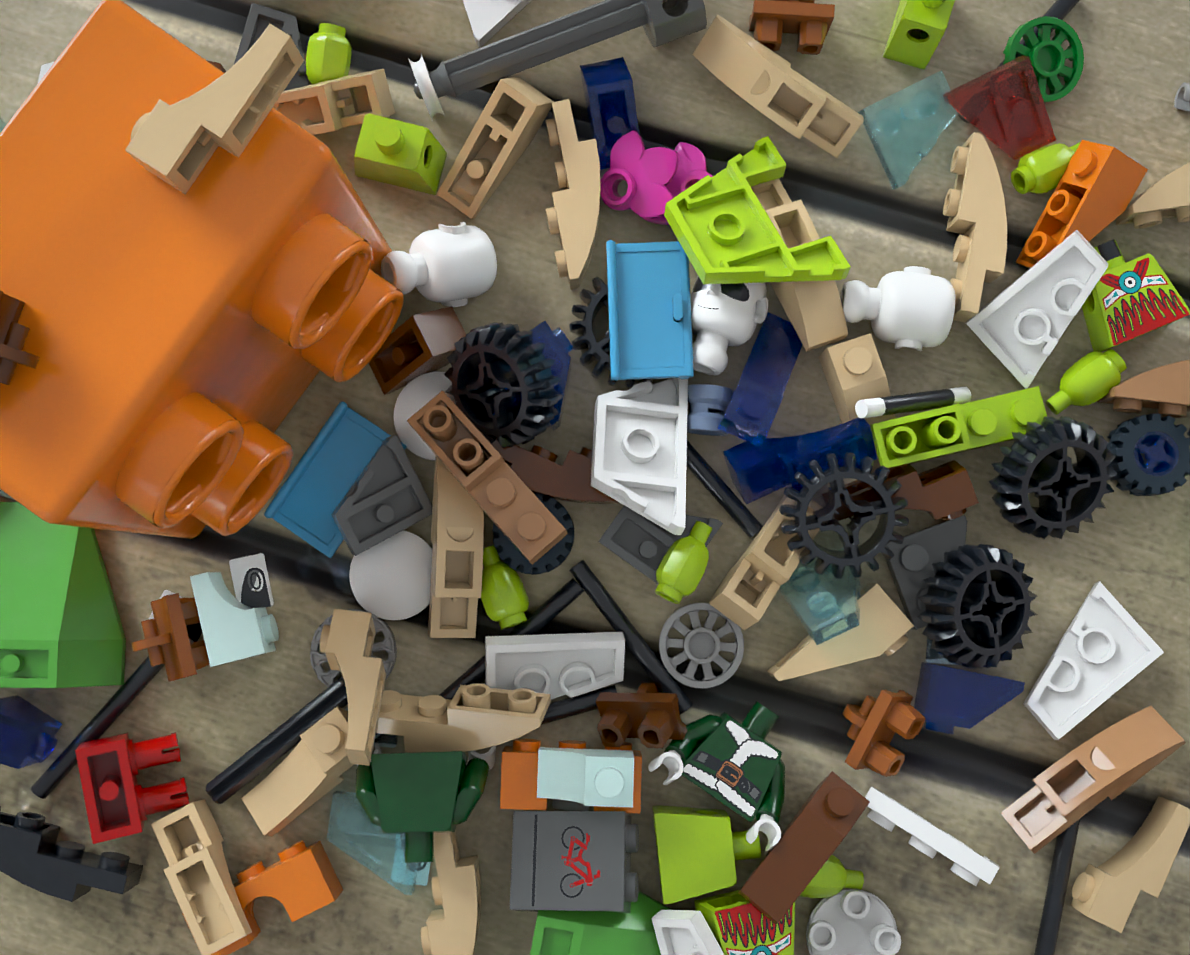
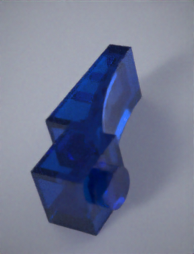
[718,312,803,447]
[723,417,877,505]

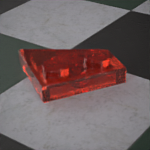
[942,55,1056,160]

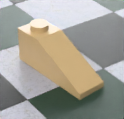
[437,77,554,219]
[818,333,896,474]
[767,583,914,681]

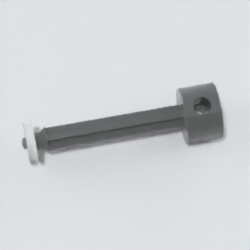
[408,0,707,121]

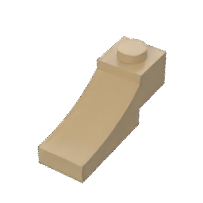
[125,24,304,195]
[273,69,395,135]
[709,486,823,630]
[320,609,386,766]
[241,707,374,837]
[1070,796,1190,933]
[151,799,252,955]

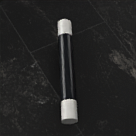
[855,387,971,419]

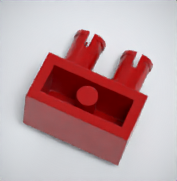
[75,732,190,844]

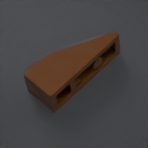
[738,771,870,924]

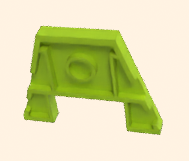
[664,136,851,284]

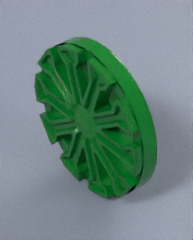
[1003,16,1084,103]

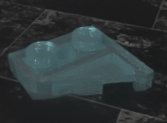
[858,70,960,190]
[780,548,861,645]
[327,790,418,895]

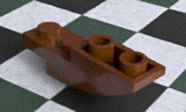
[481,432,619,504]

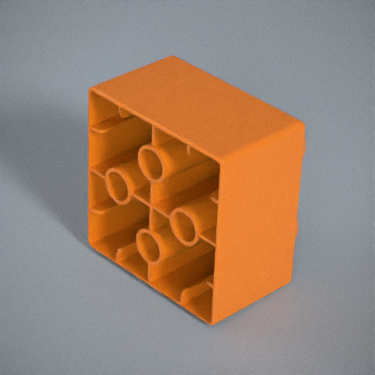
[0,0,404,539]

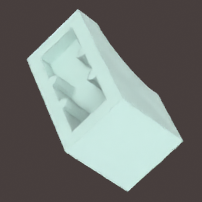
[190,572,279,667]
[537,747,634,808]

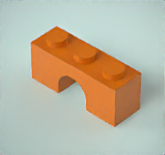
[500,739,642,814]
[183,840,343,955]

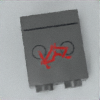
[510,811,639,913]

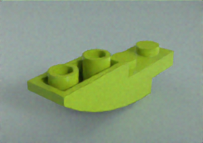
[870,386,1047,469]

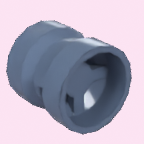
[687,384,732,436]

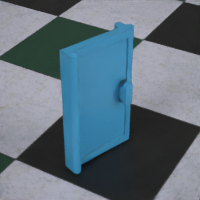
[606,240,694,380]
[264,401,407,558]

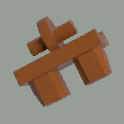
[749,0,835,55]
[131,593,210,682]
[843,690,926,777]

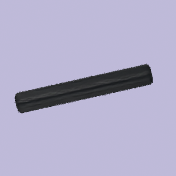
[205,677,348,804]

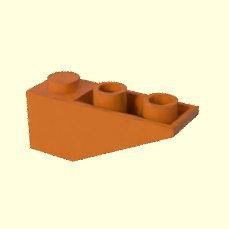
[1016,140,1148,268]

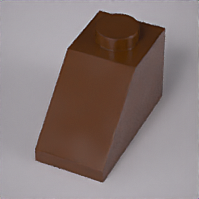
[369,306,466,395]

